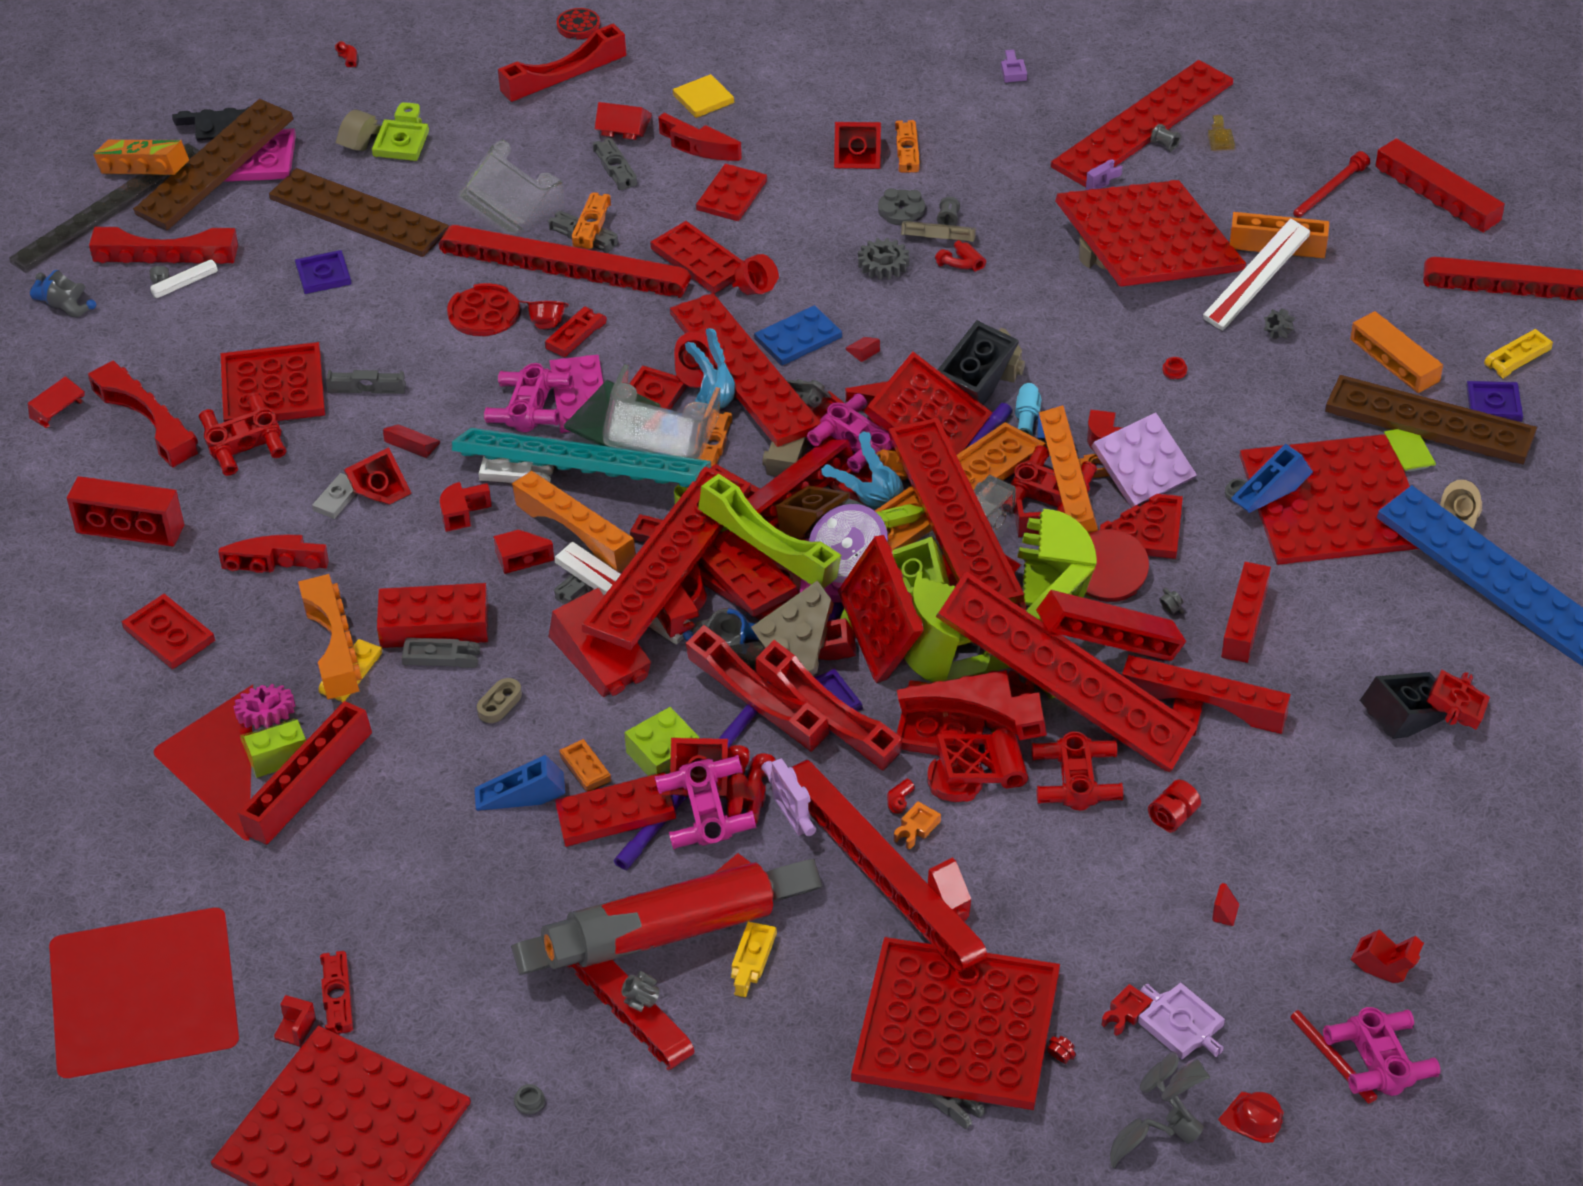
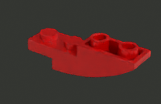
[658,112,742,161]
[218,535,329,573]

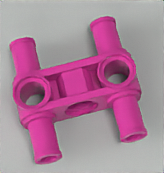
[484,363,574,432]
[807,394,893,472]
[655,755,757,850]
[1323,1007,1440,1096]

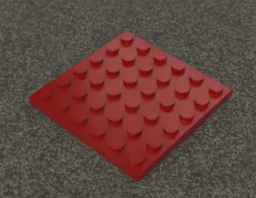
[1055,180,1246,287]
[1239,434,1419,565]
[851,937,1060,1110]
[211,1025,471,1186]

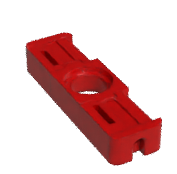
[320,951,353,1034]

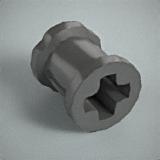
[1150,124,1181,152]
[937,196,960,226]

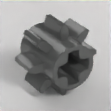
[1264,308,1295,339]
[621,971,659,1012]

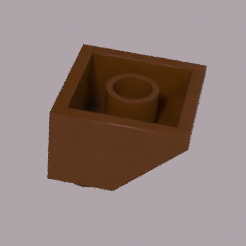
[776,486,850,539]

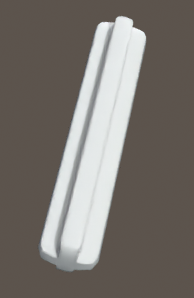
[150,260,218,298]

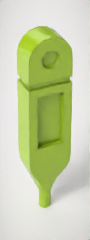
[876,504,925,529]

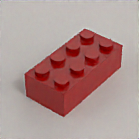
[67,476,185,547]
[377,583,489,648]

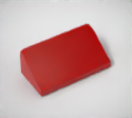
[383,424,440,458]

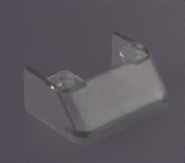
[603,364,721,459]

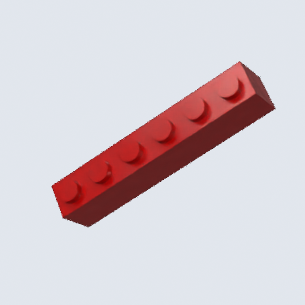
[1375,138,1505,233]
[747,439,854,526]
[1036,590,1187,661]
[238,701,372,845]

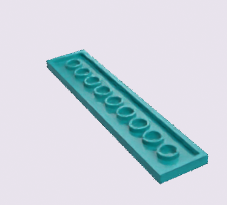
[452,428,711,487]

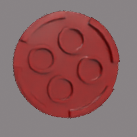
[447,283,520,336]
[1085,529,1149,602]

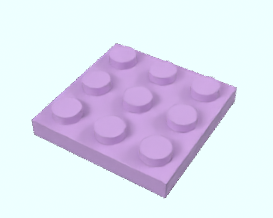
[1091,413,1197,507]

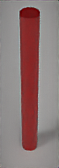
[1290,1010,1378,1104]

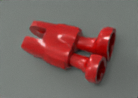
[726,745,776,824]

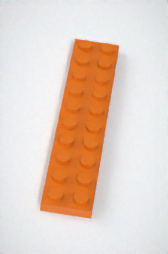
[875,422,1046,550]

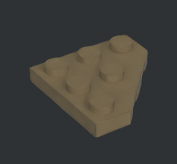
[751,581,834,676]

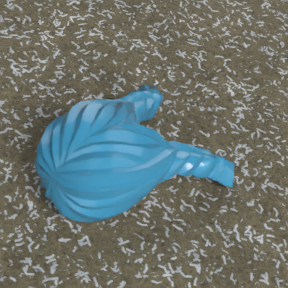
[685,328,735,412]
[821,431,904,511]

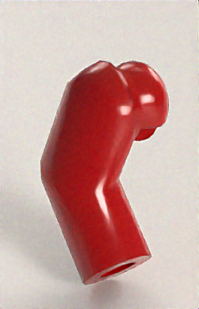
[335,41,357,67]
[887,778,915,814]

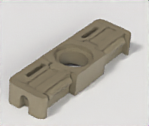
[901,221,976,242]

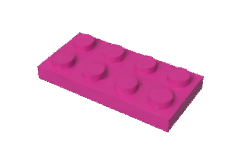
[549,355,610,433]

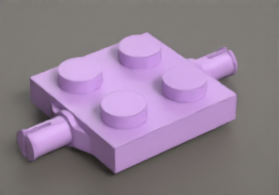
[762,758,816,836]
[1138,982,1225,1060]

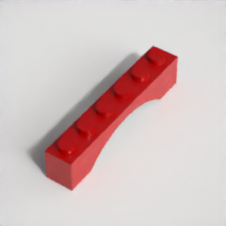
[498,23,626,102]
[89,227,238,264]
[88,360,198,468]
[686,625,829,752]
[756,640,902,771]
[1122,655,1291,734]

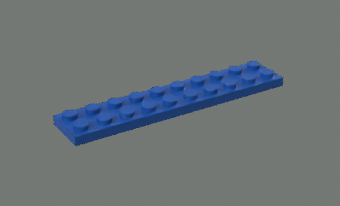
[1377,485,1583,666]

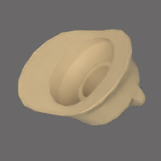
[1440,480,1482,528]

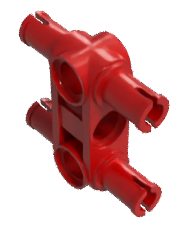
[199,392,287,476]
[1003,445,1097,513]
[1031,731,1123,811]

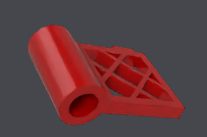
[935,728,1028,789]

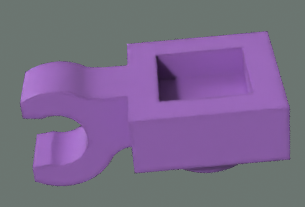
[1001,49,1027,83]
[1086,159,1123,190]

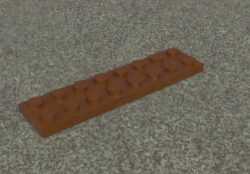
[133,98,294,231]
[269,168,449,257]
[1325,375,1537,465]

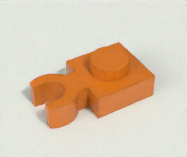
[894,801,941,850]

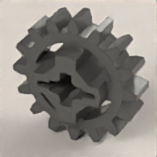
[858,238,909,280]

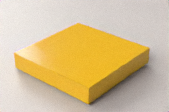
[673,74,734,118]

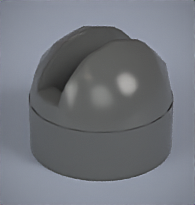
[149,266,169,284]

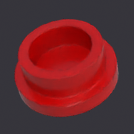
[1162,357,1187,379]
[1047,1036,1076,1064]

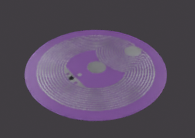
[809,504,888,583]

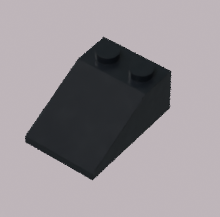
[938,320,1019,405]
[1359,672,1447,739]

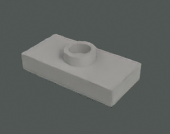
[312,473,357,519]

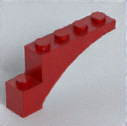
[897,670,1047,740]

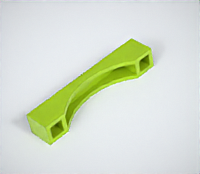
[698,474,842,589]

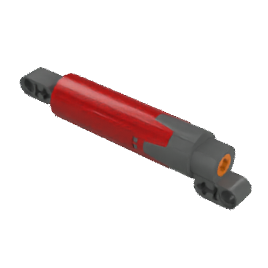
[511,859,823,975]

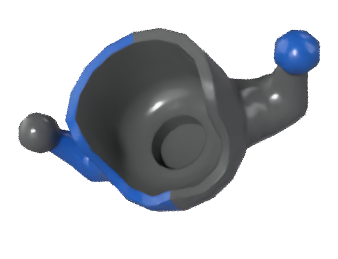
[30,270,96,318]
[683,608,765,653]

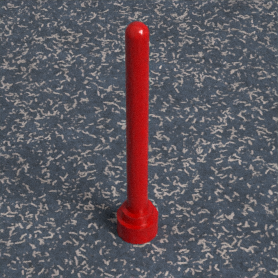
[1293,151,1370,218]

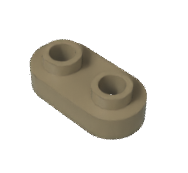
[477,678,522,723]

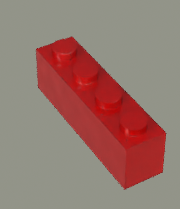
[1221,561,1271,663]

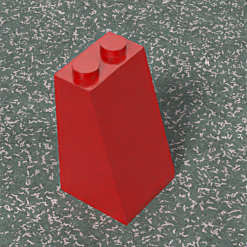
[548,588,651,697]

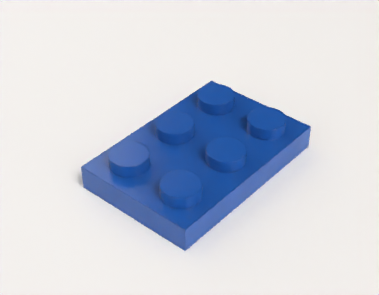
[754,305,842,366]

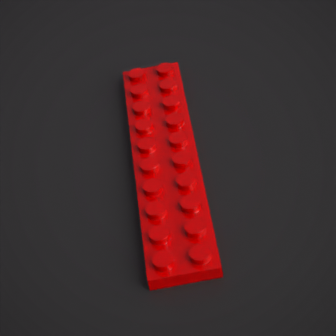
[1051,60,1234,187]
[670,293,821,447]
[889,418,1024,604]
[582,467,751,650]
[936,571,1198,772]

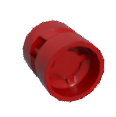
[1148,779,1202,833]

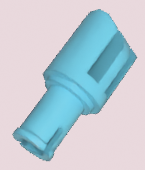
[1015,383,1042,436]

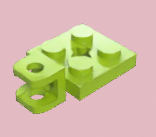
[372,102,429,161]

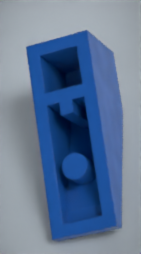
[1231,443,1313,513]
[475,755,565,811]

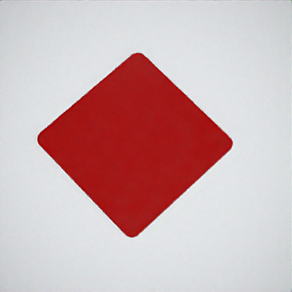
[154,684,254,841]
[49,907,239,1078]

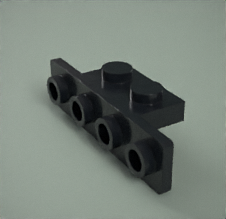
[172,106,250,141]

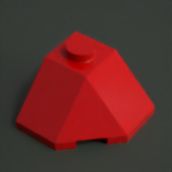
[343,447,412,505]

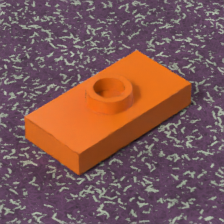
[559,739,611,792]

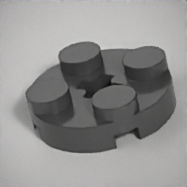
[878,188,925,225]

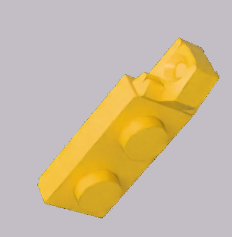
[731,921,777,997]

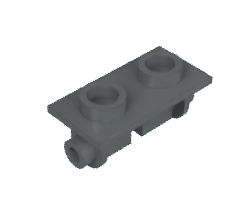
[786,379,831,407]

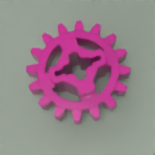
[234,684,296,729]

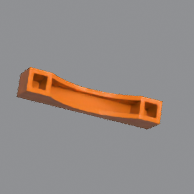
[1039,405,1098,534]
[512,471,636,573]
[298,574,362,700]

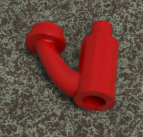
[935,240,986,272]

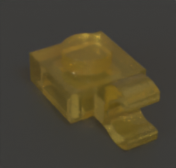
[1207,115,1235,151]

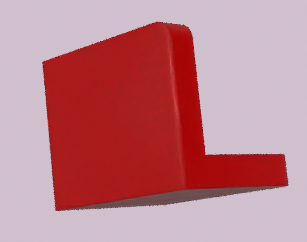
[1015,499,1042,538]
[274,995,316,1047]

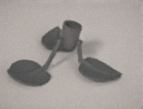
[1110,1051,1210,1169]

